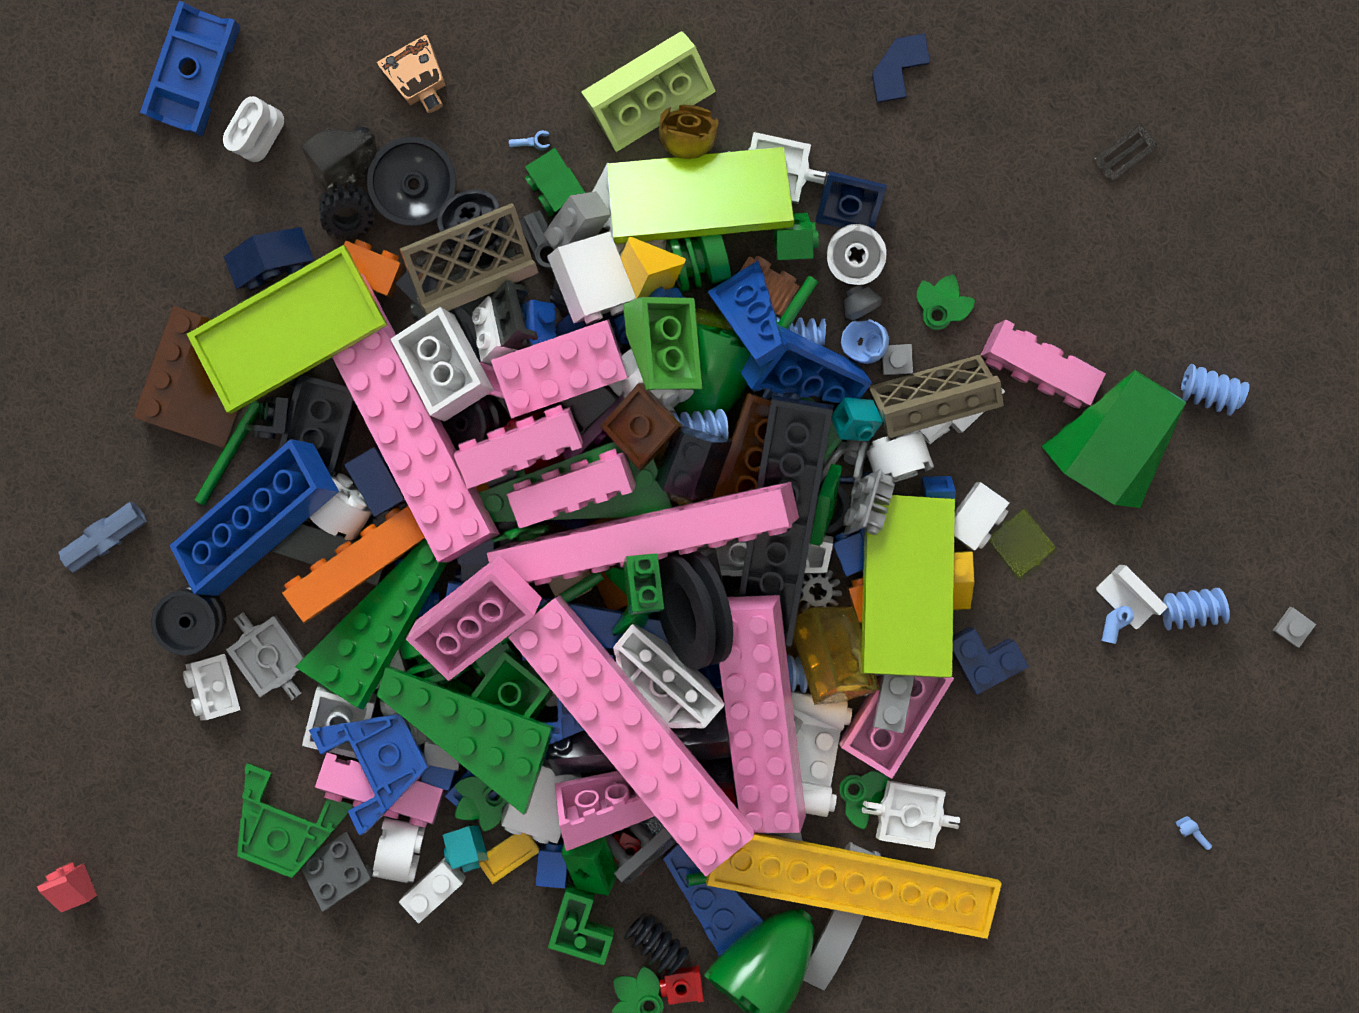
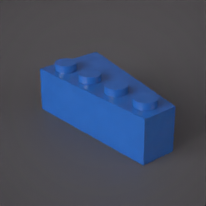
[741,325,872,403]

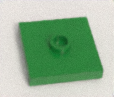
[810,464,842,546]

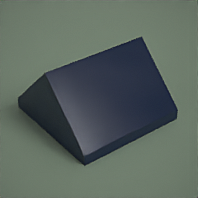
[815,171,887,229]

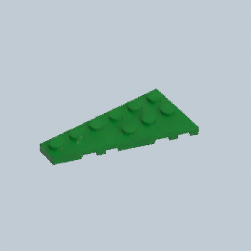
[479,441,673,522]
[295,538,447,710]
[377,666,554,815]

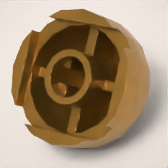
[659,105,718,159]

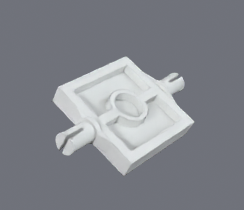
[728,132,826,204]
[862,780,960,849]

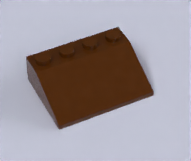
[133,305,239,448]
[711,393,832,499]

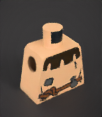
[377,35,446,113]

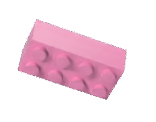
[491,319,629,418]
[406,555,542,681]
[839,675,954,779]

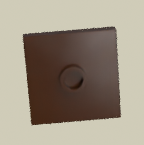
[600,383,683,470]

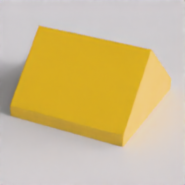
[620,236,686,299]

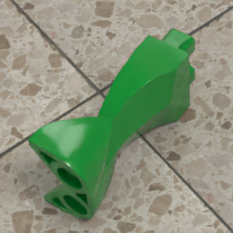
[605,553,664,636]

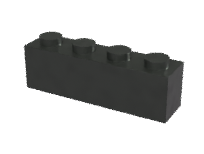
[271,522,387,585]

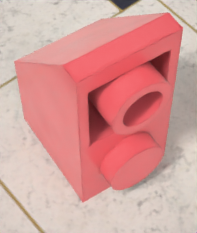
[37,862,97,912]

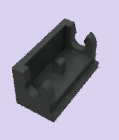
[491,280,539,350]

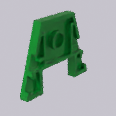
[237,763,353,878]

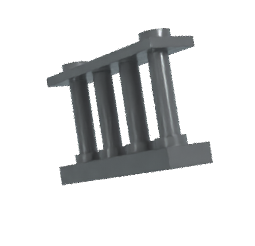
[605,822,676,885]

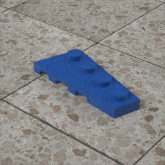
[708,261,786,367]
[663,843,764,956]

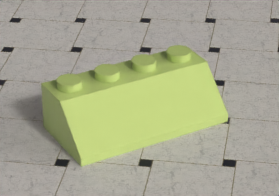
[581,31,716,152]

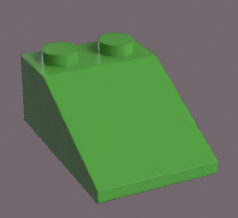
[623,297,702,390]

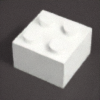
[302,683,377,759]

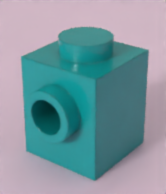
[831,397,883,441]
[443,826,488,873]

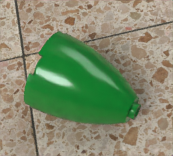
[675,316,750,418]
[704,908,814,1013]

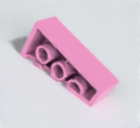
[981,320,1106,409]
[454,405,583,489]
[507,449,637,528]
[315,753,444,828]
[555,771,655,851]

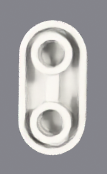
[223,96,284,162]

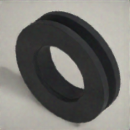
[658,551,733,670]

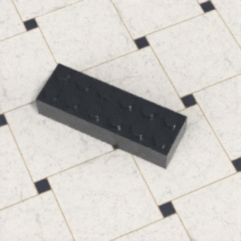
[548,688,731,776]

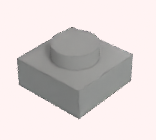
[882,344,913,375]
[1273,607,1316,648]

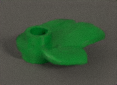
[916,274,975,330]
[492,523,550,543]
[839,771,890,829]
[455,776,507,831]
[612,966,664,1013]

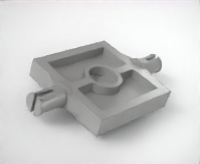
[226,612,305,700]

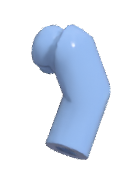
[1101,606,1134,644]

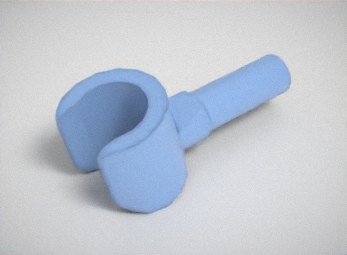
[509,130,550,151]
[1176,816,1212,850]

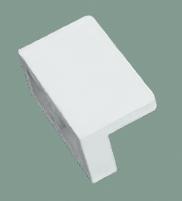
[1096,565,1168,629]

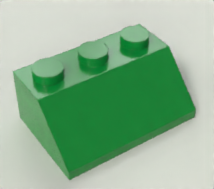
[471,651,554,719]

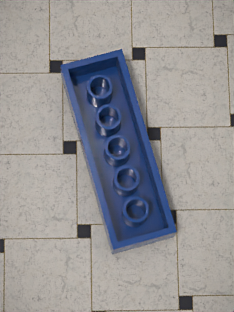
[170,439,339,596]

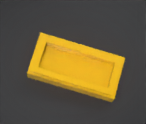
[479,833,540,884]

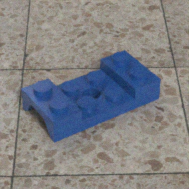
[140,1,241,137]

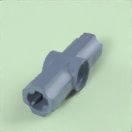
[58,502,147,573]

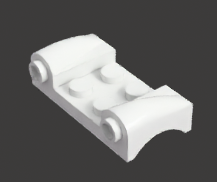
[791,690,852,817]

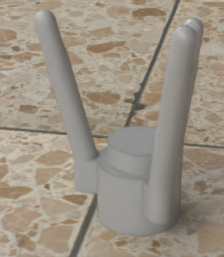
[820,440,870,507]

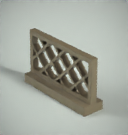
[400,203,539,316]
[868,355,1004,439]

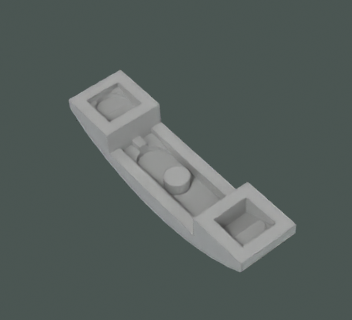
[803,910,864,990]

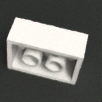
[391,307,494,422]

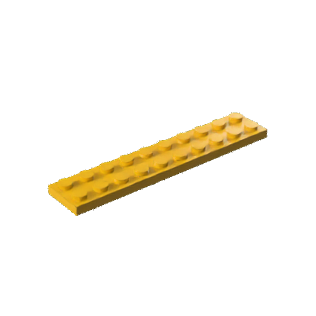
[706,833,1002,939]

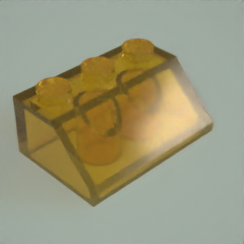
[793,607,880,705]

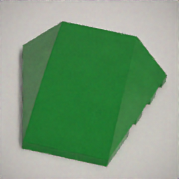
[1042,370,1186,508]

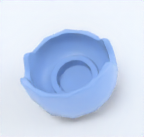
[841,319,889,364]

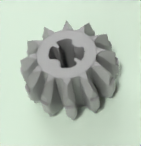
[799,570,842,616]

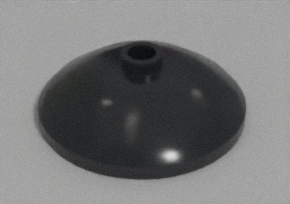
[367,137,457,227]

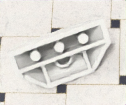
[613,624,725,728]

